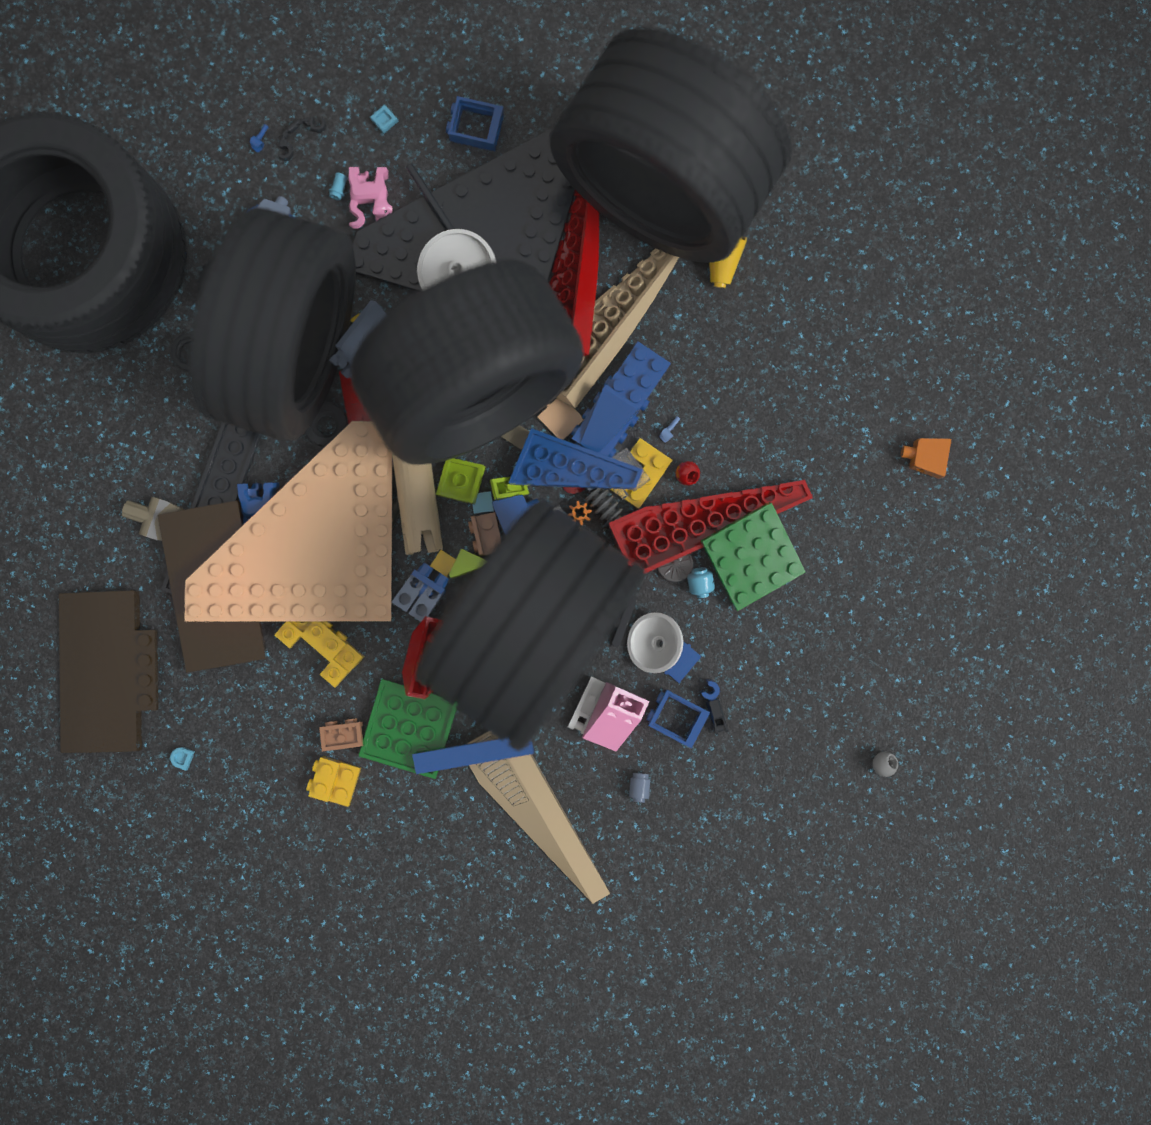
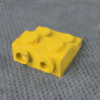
[306,756,361,807]

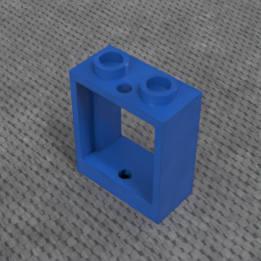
[446,96,504,151]
[646,689,710,748]

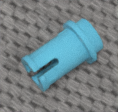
[328,173,348,200]

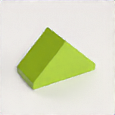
[449,549,485,579]

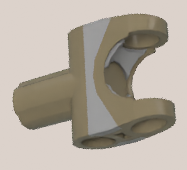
[122,497,185,541]

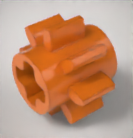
[567,501,592,526]

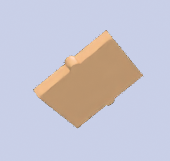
[537,398,584,440]

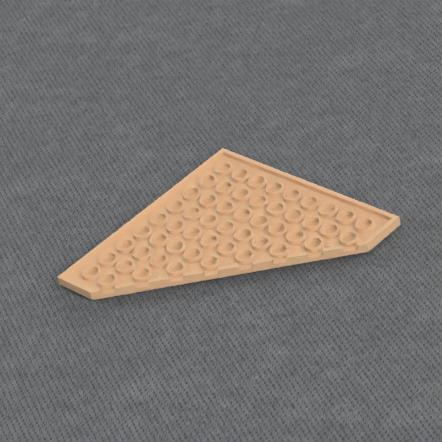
[185,421,392,622]

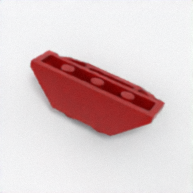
[402,616,442,699]

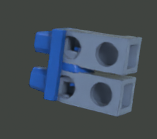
[392,563,449,621]

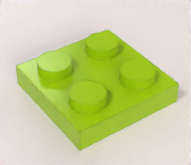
[436,458,485,505]

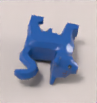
[237,483,279,524]

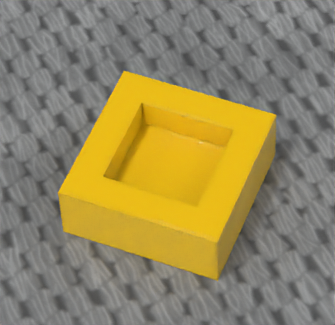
[430,550,456,577]

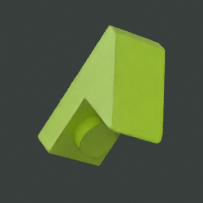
[490,477,529,500]

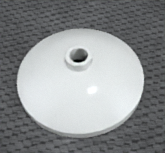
[627,613,683,673]

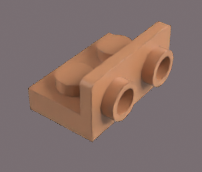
[468,512,501,556]
[319,718,363,752]

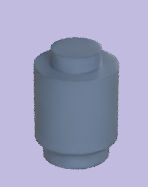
[629,773,650,803]

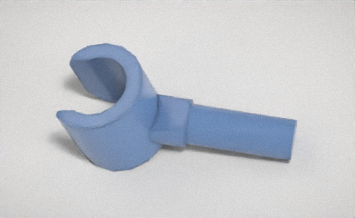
[660,416,680,443]

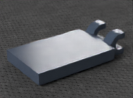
[329,300,387,378]

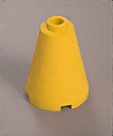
[709,237,747,288]

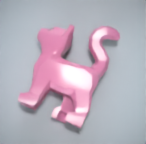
[349,167,393,229]

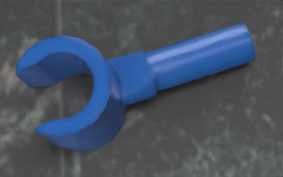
[250,124,268,152]

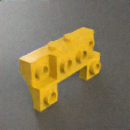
[275,621,364,688]

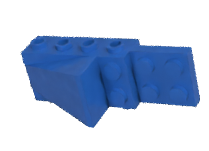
[571,342,671,458]

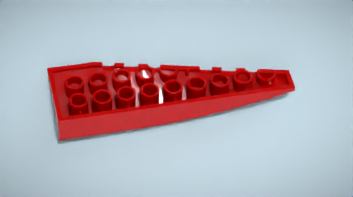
[548,190,599,357]
[608,480,813,574]

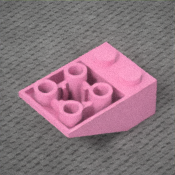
[582,682,649,751]

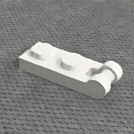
[568,676,606,734]

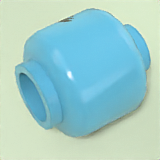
[687,567,715,598]

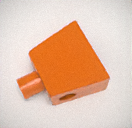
[901,438,951,479]

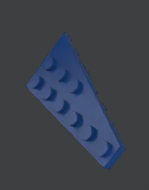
[509,428,643,490]

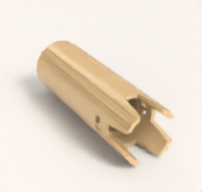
[392,454,443,555]

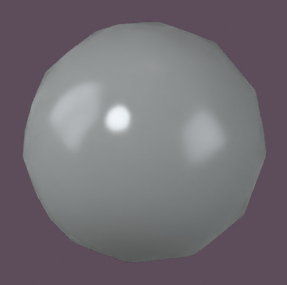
[873,752,898,777]

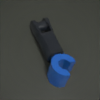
[700,679,728,735]

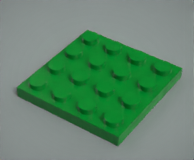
[701,502,806,611]
[359,679,457,779]

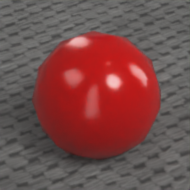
[675,461,700,486]

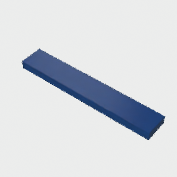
[412,738,534,774]

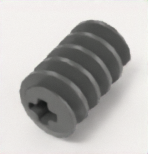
[585,488,627,528]

